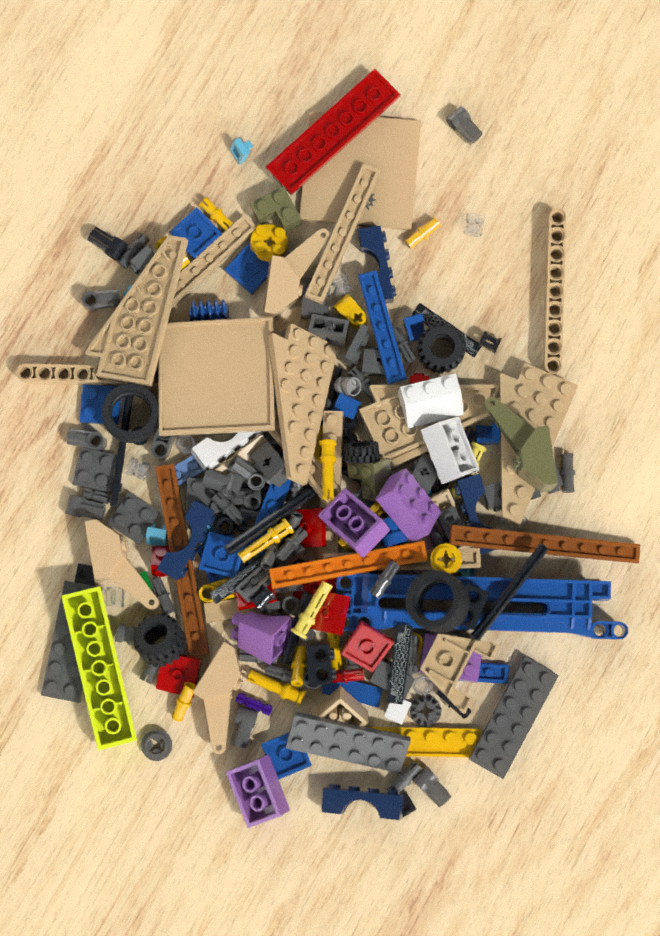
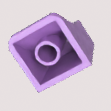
[231,611,293,665]

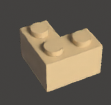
[312,686,368,726]

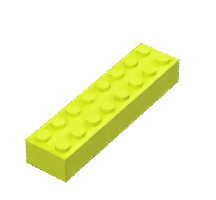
[61,586,137,751]

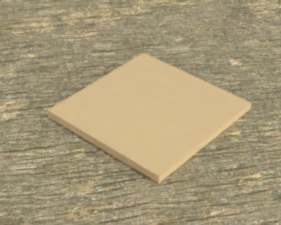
[300,111,421,231]
[159,317,275,436]

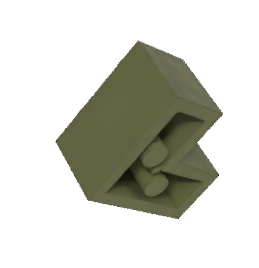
[250,186,302,232]
[347,457,391,502]

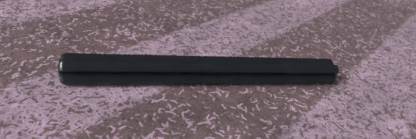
[224,486,317,555]
[470,543,549,641]

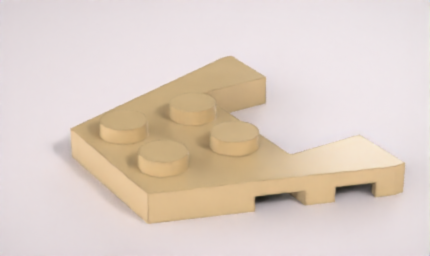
[420,634,500,714]

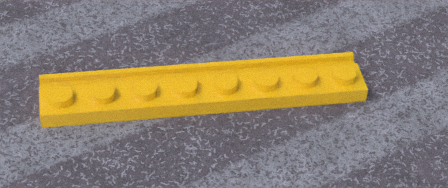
[364,726,481,758]

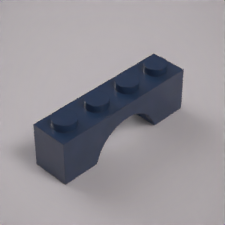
[358,225,396,304]
[454,473,497,555]
[157,500,216,580]
[321,784,404,820]

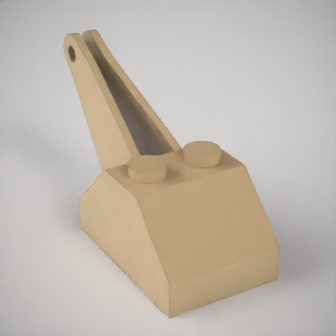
[262,229,330,319]
[85,520,160,610]
[193,642,243,754]

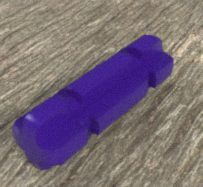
[236,692,273,716]

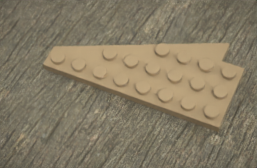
[85,235,188,386]
[268,323,338,486]
[499,363,578,525]
[359,385,500,459]

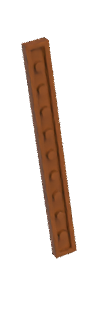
[155,463,210,657]
[449,525,641,564]

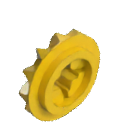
[430,544,462,574]

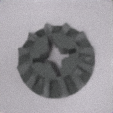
[410,695,442,727]
[141,729,172,761]

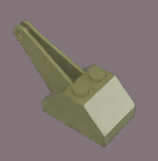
[484,397,558,492]

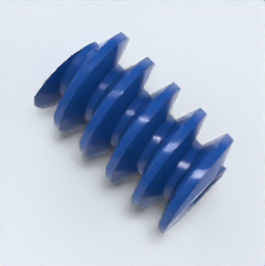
[189,299,229,321]

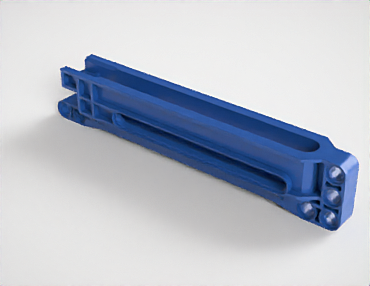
[336,574,629,640]

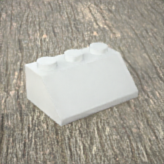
[398,373,463,429]
[421,416,480,484]

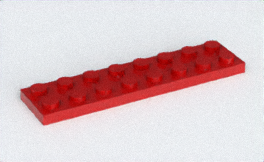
[265,69,401,195]

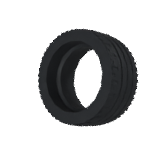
[102,383,159,443]
[405,570,470,633]

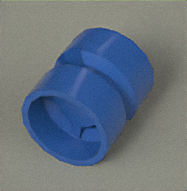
[381,517,408,548]

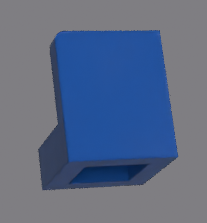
[403,314,425,343]
[332,393,361,420]
[475,423,500,445]

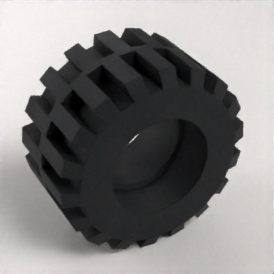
[417,323,466,374]
[132,613,187,667]

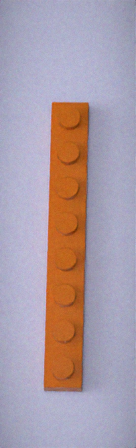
[269,541,428,589]

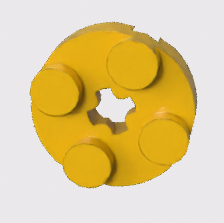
[250,224,288,262]

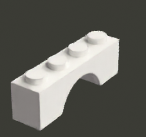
[191,431,265,471]

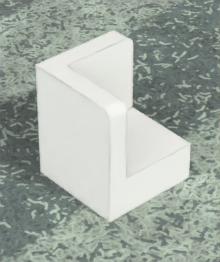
[384,700,411,725]

